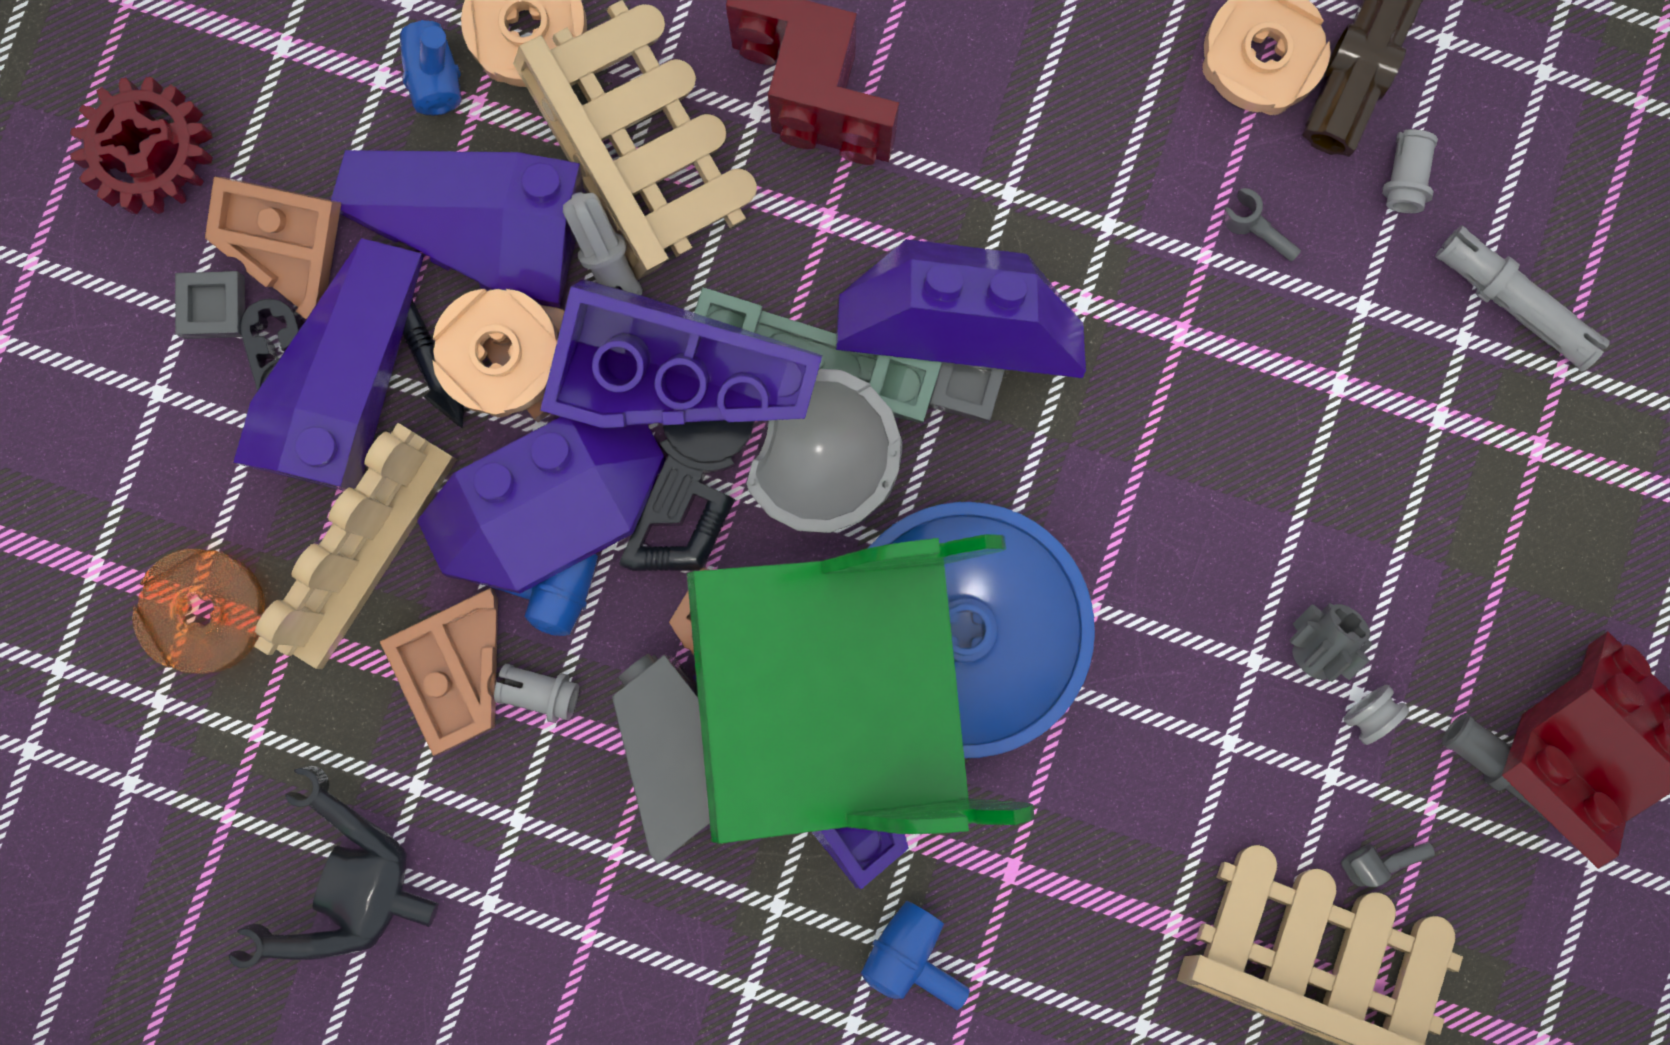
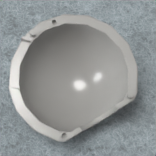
[746,369,903,533]

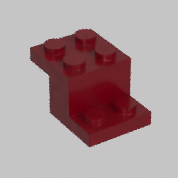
[726,0,899,165]
[1502,631,1670,869]

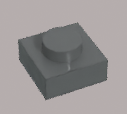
[175,271,245,339]
[929,362,1005,424]

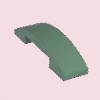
[694,287,942,423]

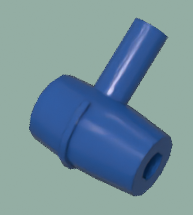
[399,20,462,116]
[488,554,598,636]
[861,901,970,1010]

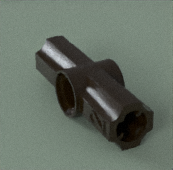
[1302,0,1423,157]

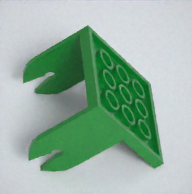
[687,534,1035,844]

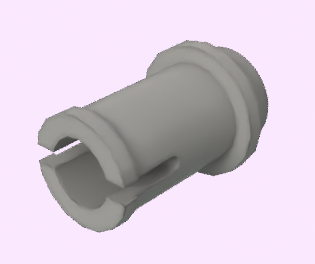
[1382,129,1438,213]
[494,664,579,723]

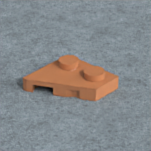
[205,177,341,319]
[380,588,498,756]

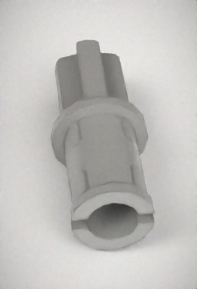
[563,191,643,295]

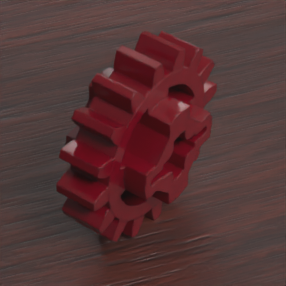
[70,77,213,215]

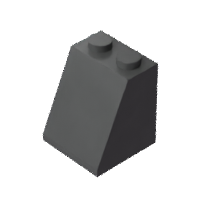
[612,653,710,864]

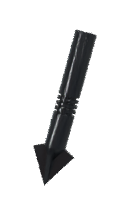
[402,299,464,428]

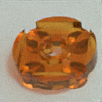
[132,548,265,674]

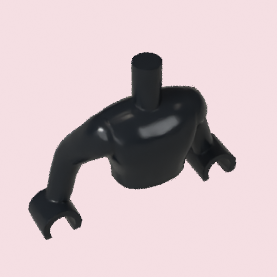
[229,766,439,968]

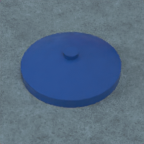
[867,502,1095,758]

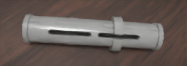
[1435,225,1610,371]

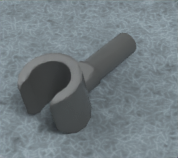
[1224,188,1301,262]
[1341,842,1435,887]

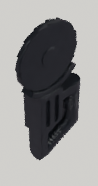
[619,420,755,571]

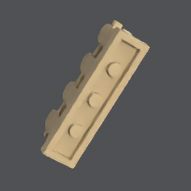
[513,0,757,281]
[254,423,457,669]
[1177,845,1463,1045]

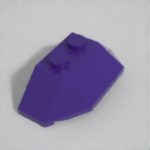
[836,239,1086,378]
[417,417,666,594]

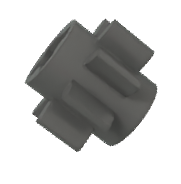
[1290,603,1372,682]

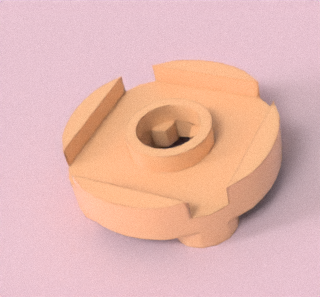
[461,0,587,87]
[1203,0,1331,115]
[432,289,558,417]

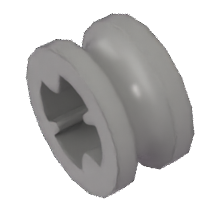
[1344,685,1409,745]

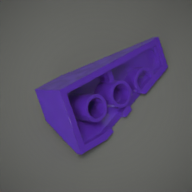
[331,150,585,308]
[233,238,424,491]
[540,279,823,428]

